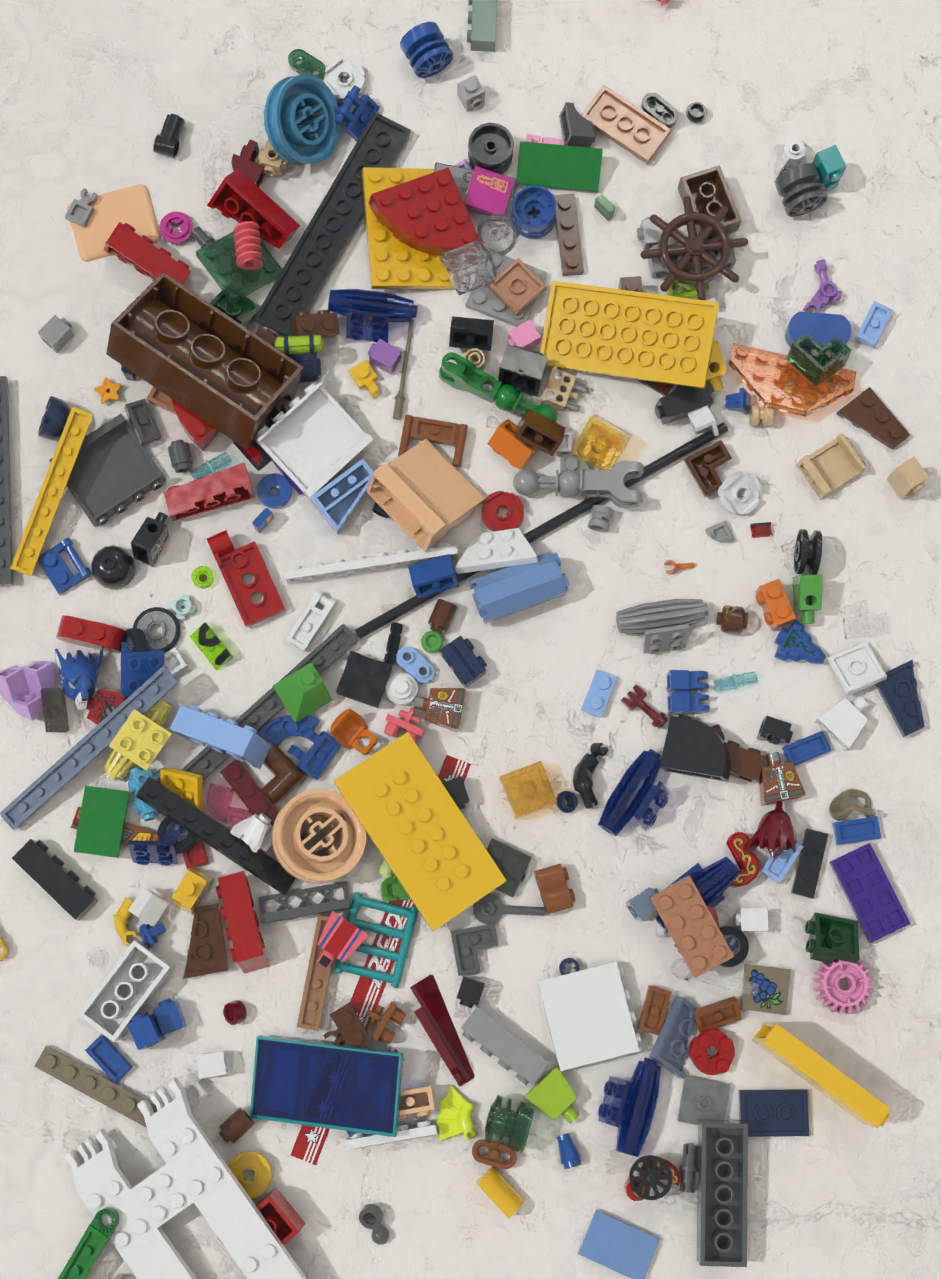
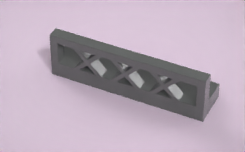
[259,882,351,924]

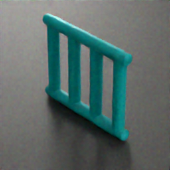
[334,892,418,988]

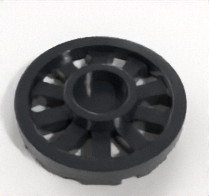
[629,1155,672,1200]

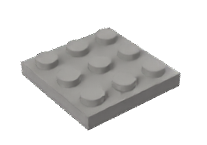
[465,249,547,327]

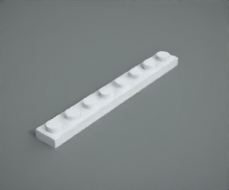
[285,543,458,584]

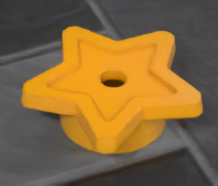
[94,377,122,404]

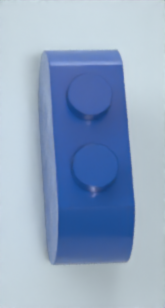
[785,311,852,356]

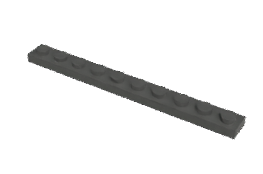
[0,376,13,586]
[181,624,358,781]

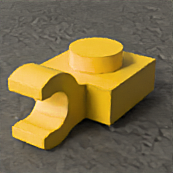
[348,360,380,398]

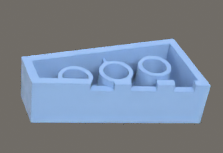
[170,705,271,769]

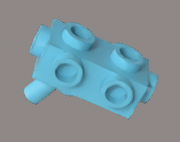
[128,767,162,821]

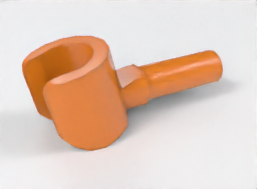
[664,560,694,575]

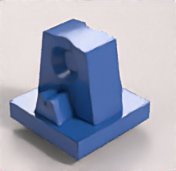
[725,388,750,415]
[139,923,166,948]

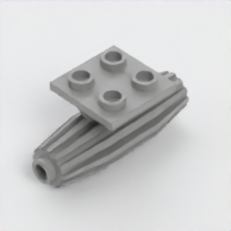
[616,599,709,654]

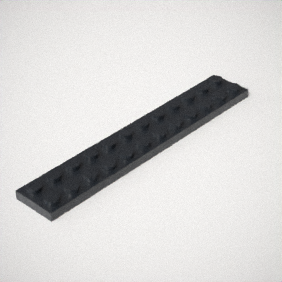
[254,111,411,336]

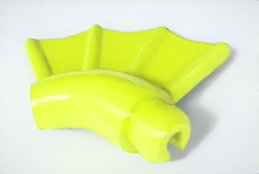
[435,1085,476,1141]

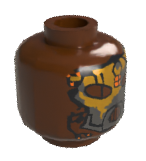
[716,605,748,634]

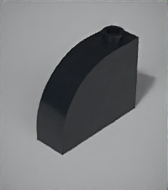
[660,714,731,782]

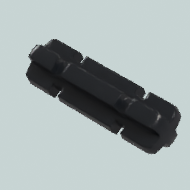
[384,622,403,665]

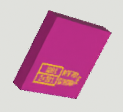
[464,166,514,219]

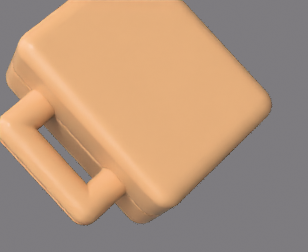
[67,184,161,262]

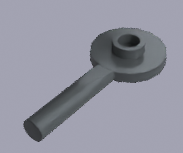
[473,893,544,925]

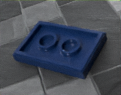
[739,1089,809,1137]

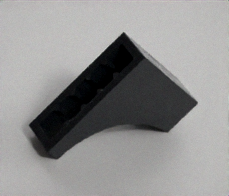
[655,385,714,425]

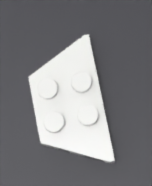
[455,528,538,574]

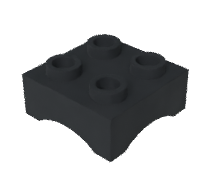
[336,651,392,708]

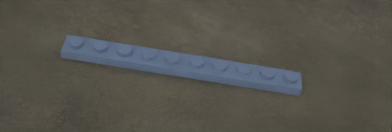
[0,666,180,830]

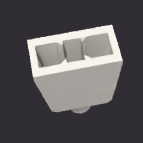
[814,696,868,751]

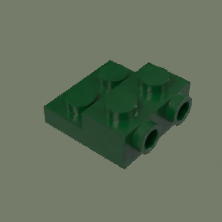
[210,285,260,329]
[805,912,860,964]

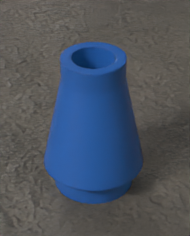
[557,1133,582,1169]

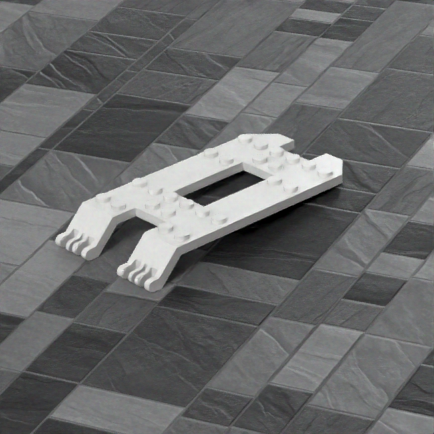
[65,1077,307,1279]

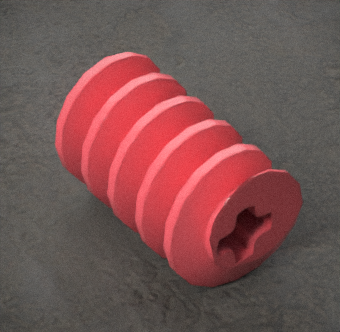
[233,221,263,271]

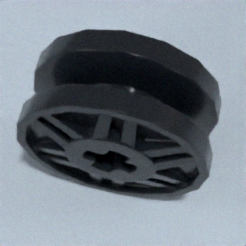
[794,529,822,575]

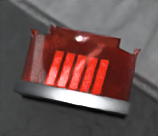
[750,522,773,538]

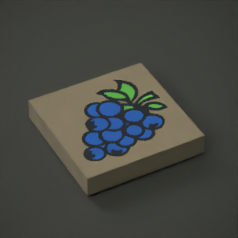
[740,964,790,1015]

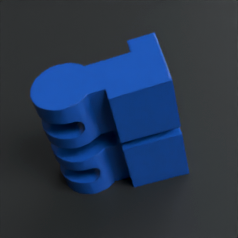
[666,670,710,715]

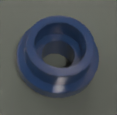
[556,791,578,813]

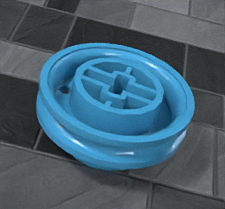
[264,75,341,165]

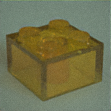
[499,761,557,820]

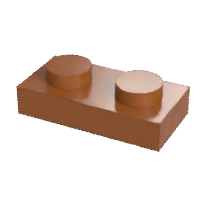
[637,985,671,1036]
[692,996,742,1033]

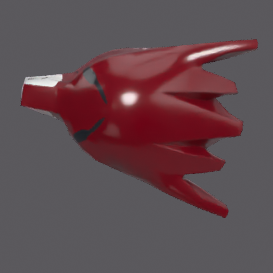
[746,801,797,858]

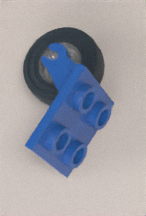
[121,628,164,697]

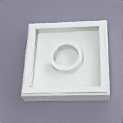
[827,641,887,696]

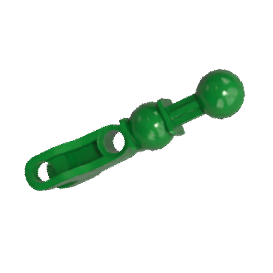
[439,352,558,422]

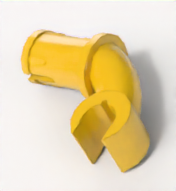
[112,897,137,947]

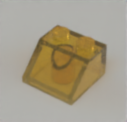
[571,414,632,470]

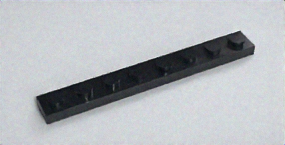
[135,777,296,895]

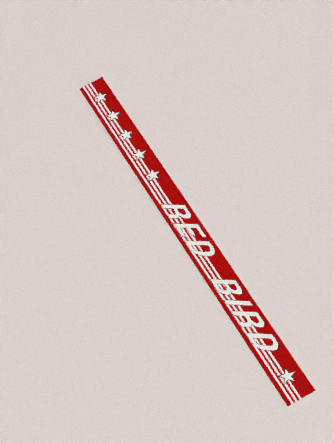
[291,755,471,1165]

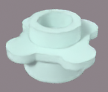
[170,594,196,620]

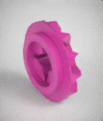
[159,212,193,244]

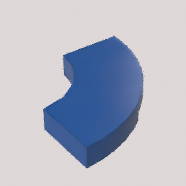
[259,715,320,746]

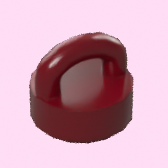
[223,1000,247,1025]

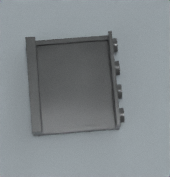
[49,414,166,527]

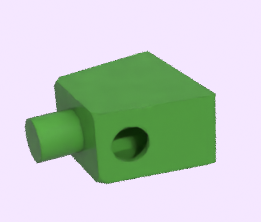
[792,575,822,624]

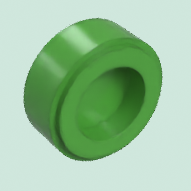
[421,631,443,654]

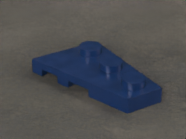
[875,660,925,737]

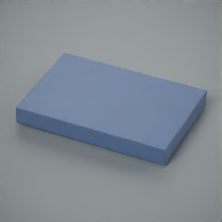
[578,1210,660,1279]

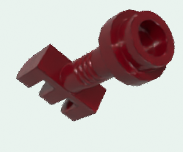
[621,685,668,729]

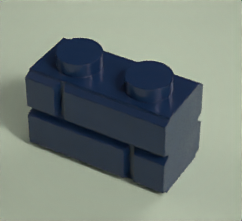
[440,636,487,688]

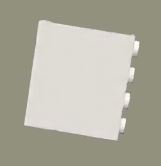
[256,381,373,498]
[537,962,642,1071]

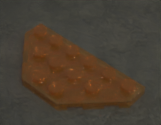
[729,343,856,417]

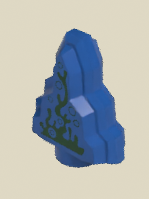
[774,620,826,664]

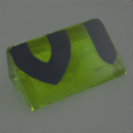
[190,621,233,671]

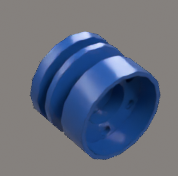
[400,22,454,78]
[513,185,556,239]

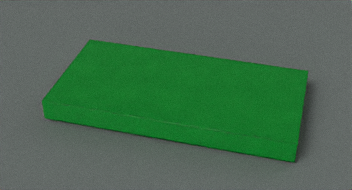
[516,141,603,191]

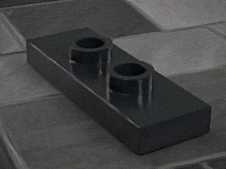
[791,829,828,899]

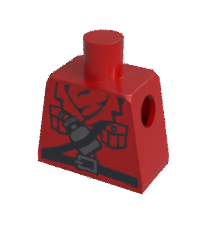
[86,689,129,725]

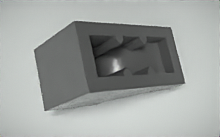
[559,102,596,147]

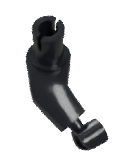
[573,743,608,809]

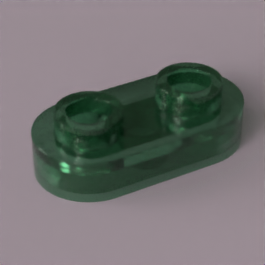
[288,49,326,80]

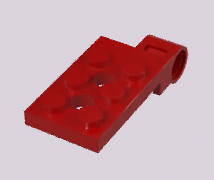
[206,530,285,628]

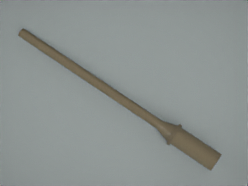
[393,319,414,420]

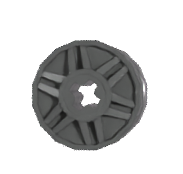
[774,163,828,217]

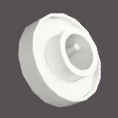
[386,672,418,705]

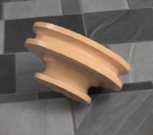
[272,789,366,884]

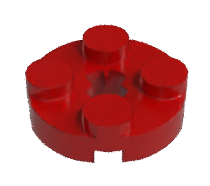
[481,491,524,532]
[689,1028,735,1075]

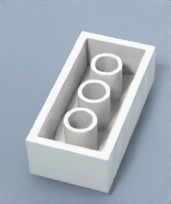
[78,940,174,1042]

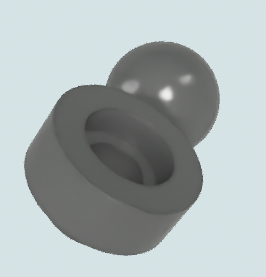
[359,1204,390,1245]

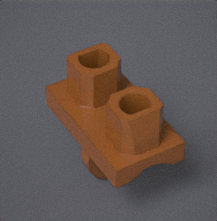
[366,1002,406,1044]

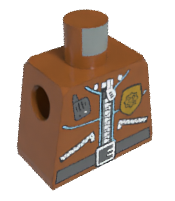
[414,688,466,732]
[759,752,806,806]

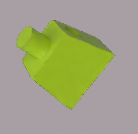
[524,1066,579,1123]

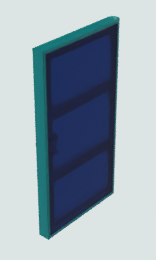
[250,1035,404,1137]

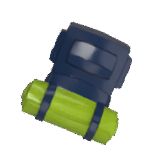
[274,334,324,383]

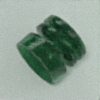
[485,1094,535,1153]

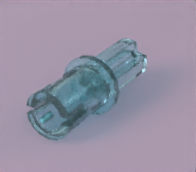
[189,452,232,480]
[713,672,758,693]

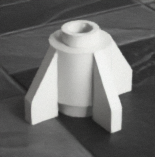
[774,140,807,176]
[230,813,273,853]

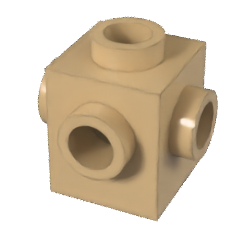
[258,140,289,176]

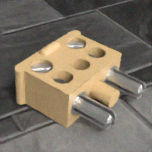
[539,366,588,412]

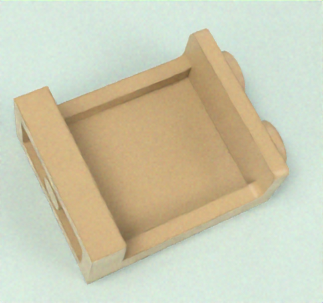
[796,433,866,500]

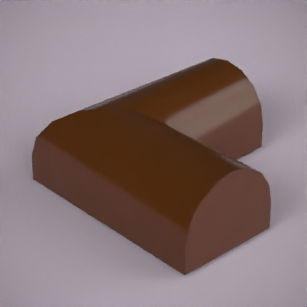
[684,440,732,498]
[260,745,307,807]

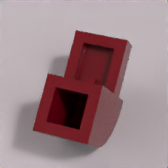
[231,139,265,187]

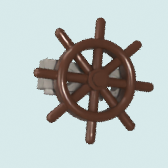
[640,196,748,300]

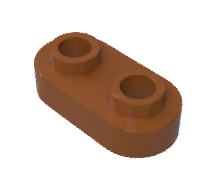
[472,1139,517,1169]

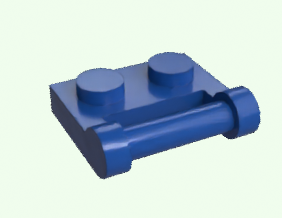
[38,538,92,595]

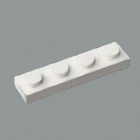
[345,1120,437,1150]

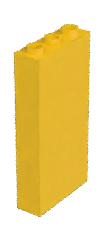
[752,1022,890,1128]

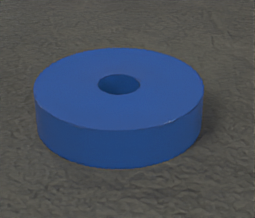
[257,474,292,509]

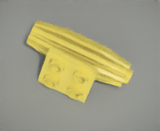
[104,699,172,781]

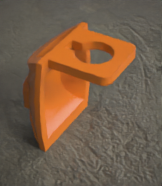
[330,708,378,756]

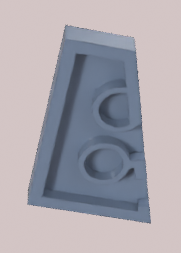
[649,996,697,1079]

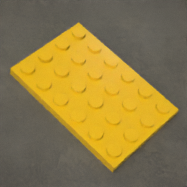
[362,167,455,289]

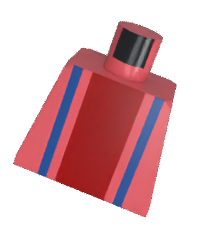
[317,911,368,969]

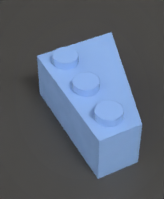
[310,459,373,534]

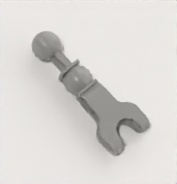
[513,461,644,508]

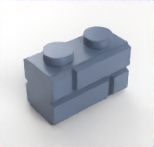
[626,887,659,921]

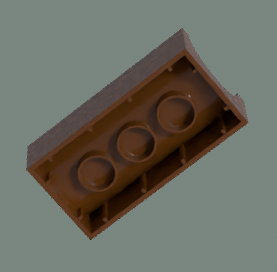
[106,272,304,450]

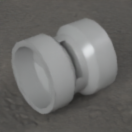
[588,505,613,532]

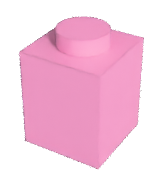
[507,320,541,351]

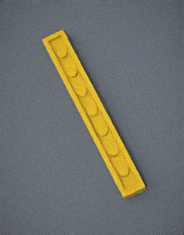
[10,407,93,576]

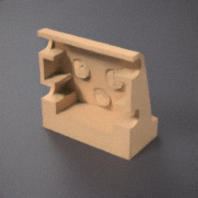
[366,439,486,552]

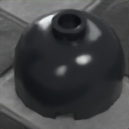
[91,545,136,590]

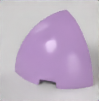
[0,661,55,721]

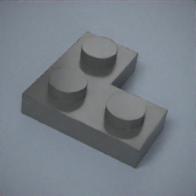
[450,923,499,976]

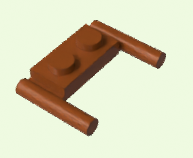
[398,415,468,467]

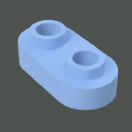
[396,647,434,684]

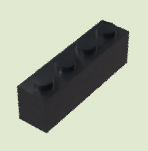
[12,839,98,921]

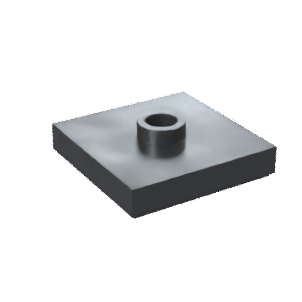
[677,1075,730,1125]

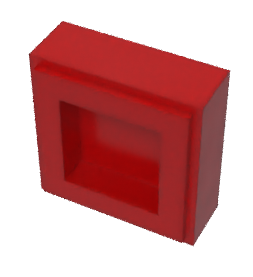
[183,841,209,869]

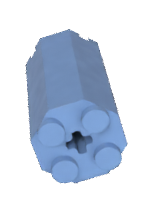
[469,551,569,624]

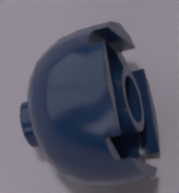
[38,396,71,440]

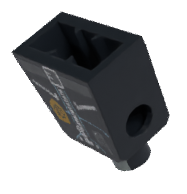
[131,512,170,567]

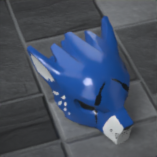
[55,648,103,710]

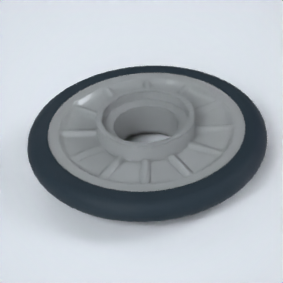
[133,607,180,652]

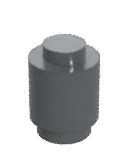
[168,440,193,473]

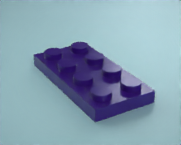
[829,843,910,943]

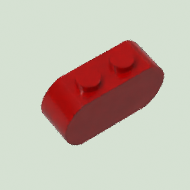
[56,615,126,653]

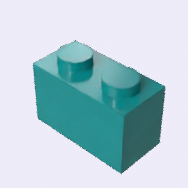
[812,145,847,190]

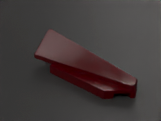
[410,975,474,1087]

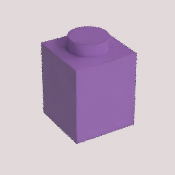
[368,339,402,375]

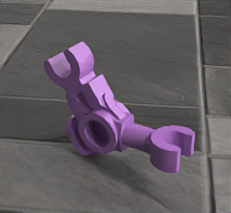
[803,259,842,313]

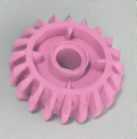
[813,959,874,1015]

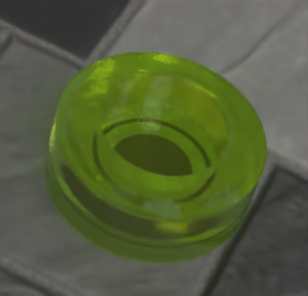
[191,566,214,589]

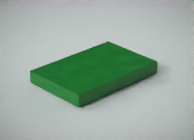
[73,786,130,858]

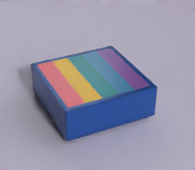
[252,508,274,533]

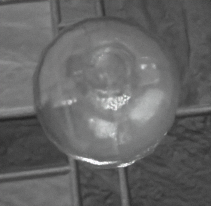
[477,213,520,256]

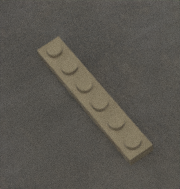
[34,1046,157,1128]

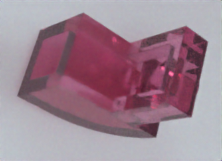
[206,783,251,825]

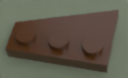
[836,387,910,450]
[183,903,229,979]

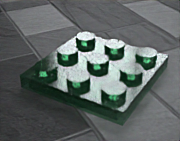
[196,232,282,303]

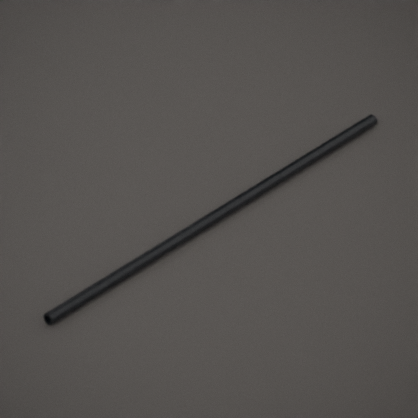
[355,423,728,639]

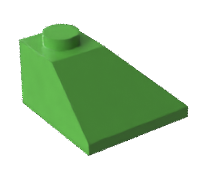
[272,662,332,723]

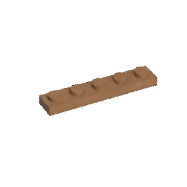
[297,915,332,1031]

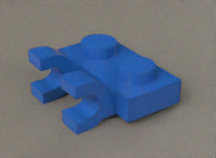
[287,727,341,780]

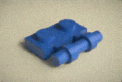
[334,85,380,141]

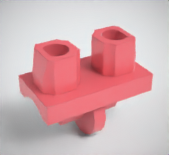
[384,707,425,743]

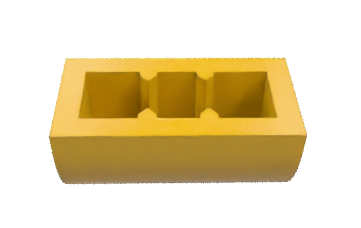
[476,1166,524,1218]

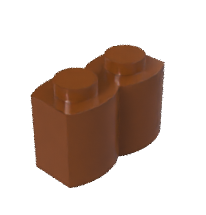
[534,863,576,914]

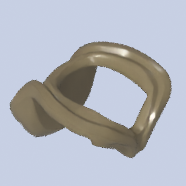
[829,789,876,821]

